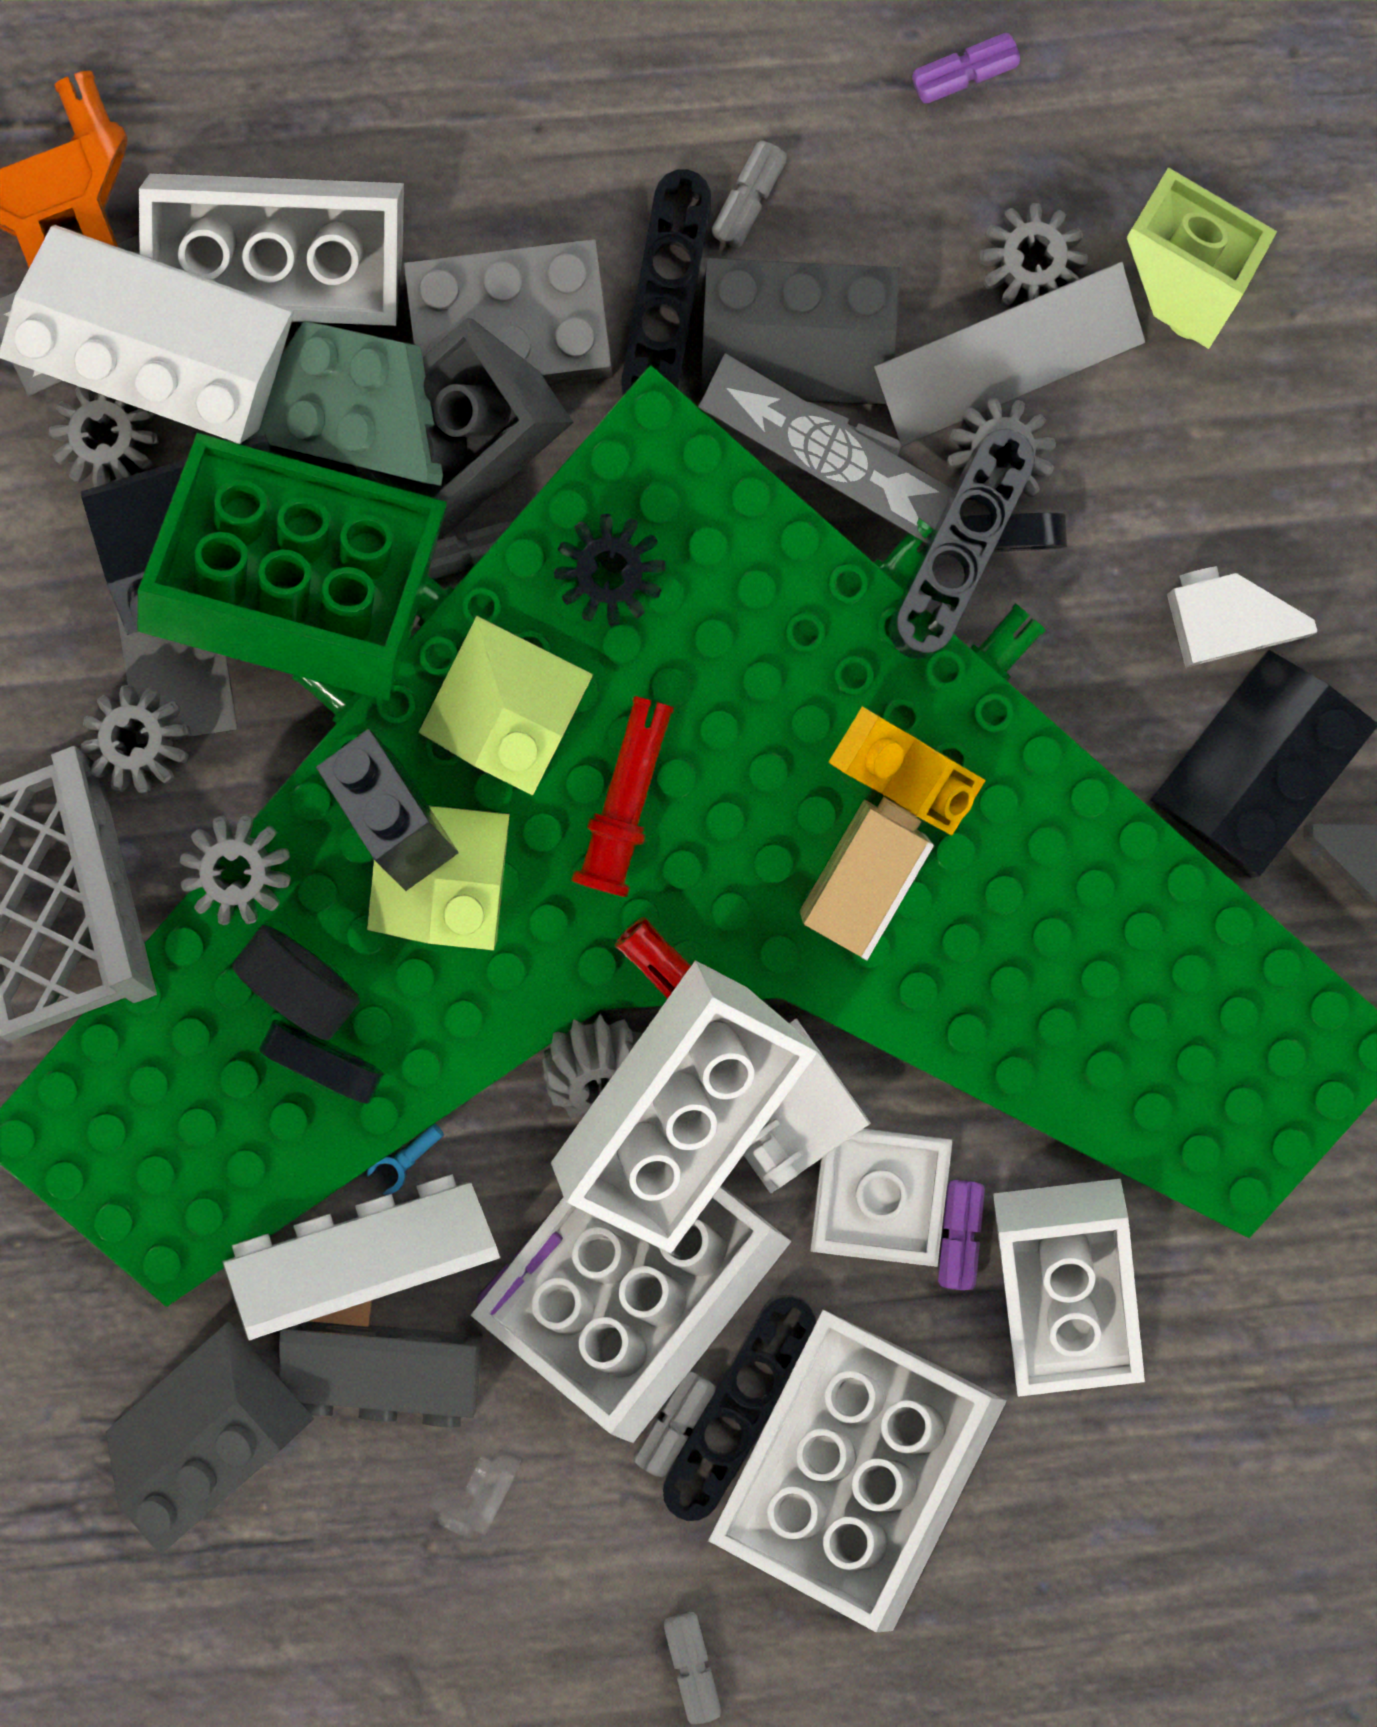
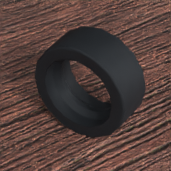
[232,925,360,1040]

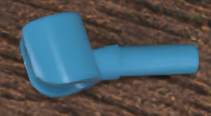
[367,1124,444,1195]

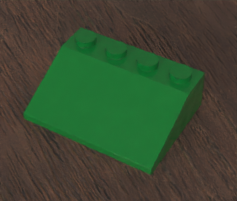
[137,433,447,701]

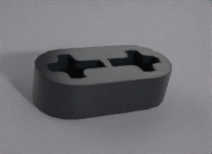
[960,513,1067,552]
[259,1020,384,1104]

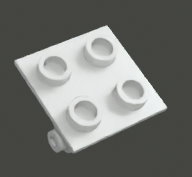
[743,1018,871,1193]

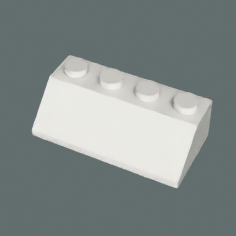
[139,173,404,326]
[0,225,295,444]
[551,960,818,1253]
[223,1174,500,1340]

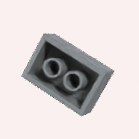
[404,239,613,385]

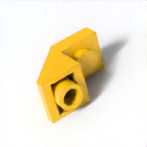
[828,707,986,836]

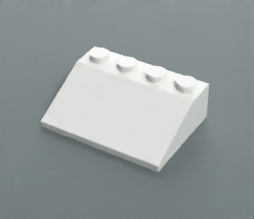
[471,1185,791,1443]
[708,1310,1006,1632]

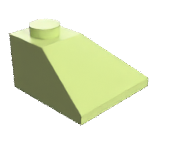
[1127,167,1277,349]
[418,616,593,795]
[367,805,510,950]

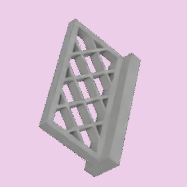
[0,746,157,1042]

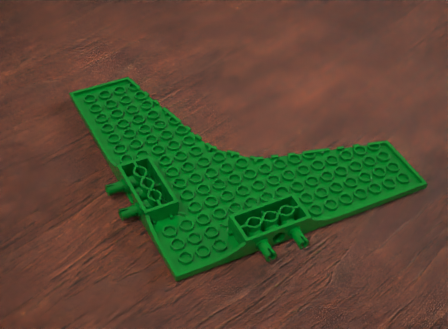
[0,365,1377,1307]

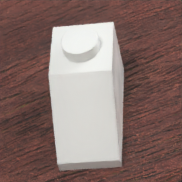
[1167,566,1317,668]

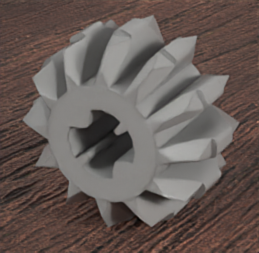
[978,203,1088,308]
[49,386,160,487]
[947,398,1056,505]
[80,685,191,794]
[180,815,291,925]
[542,1015,642,1119]

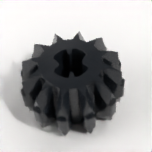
[554,514,666,626]

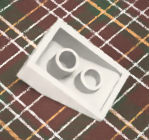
[993,1179,1145,1397]

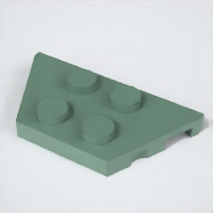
[248,321,443,485]

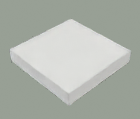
[810,1129,952,1267]

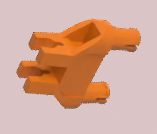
[0,70,128,268]

